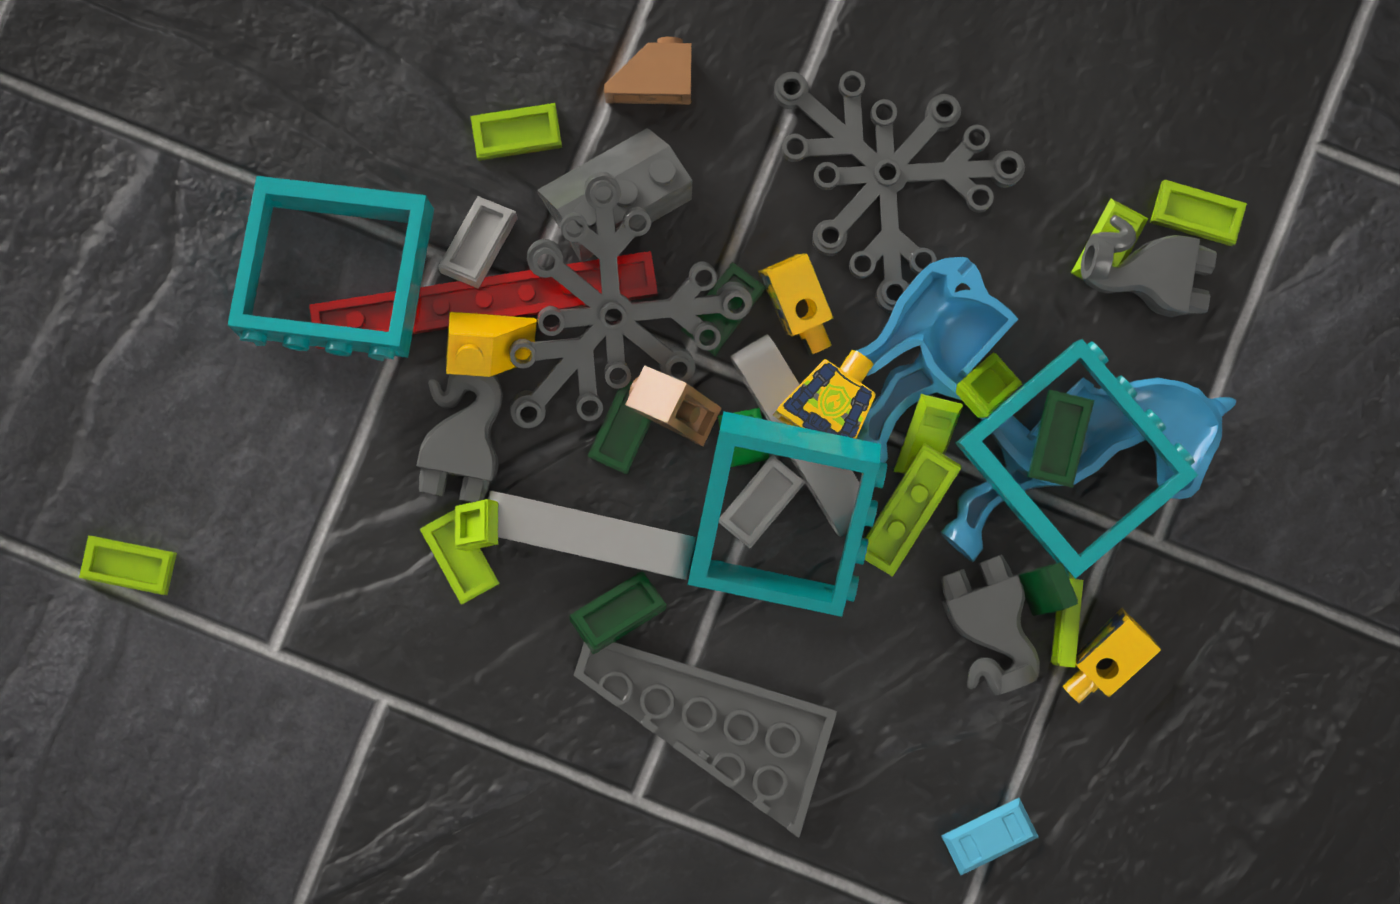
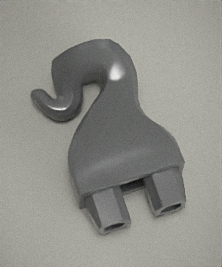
[1081,215,1217,317]
[416,374,503,503]
[941,555,1040,696]

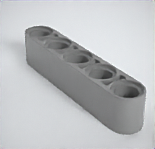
[730,334,877,537]
[487,491,696,580]

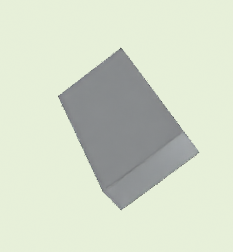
[438,196,518,289]
[719,455,805,549]

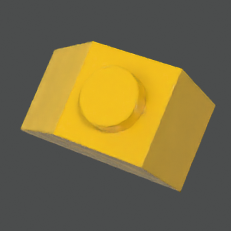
[446,312,537,377]

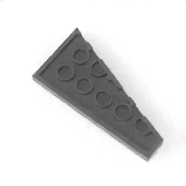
[574,642,837,838]

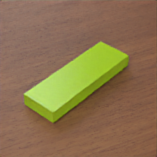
[865,443,962,577]

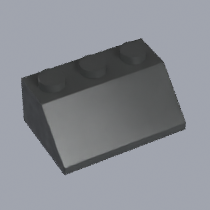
[537,128,693,262]

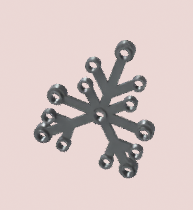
[774,71,1025,313]
[509,172,752,428]

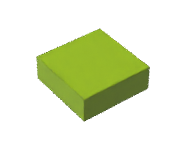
[455,499,498,551]

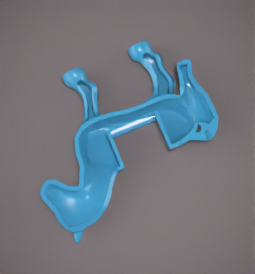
[856,257,1236,562]

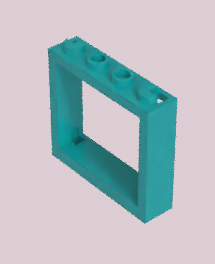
[228,176,434,361]
[955,339,1198,579]
[688,411,887,617]

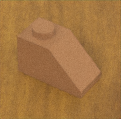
[604,37,691,104]
[625,365,722,446]

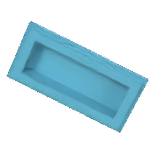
[941,798,1039,875]

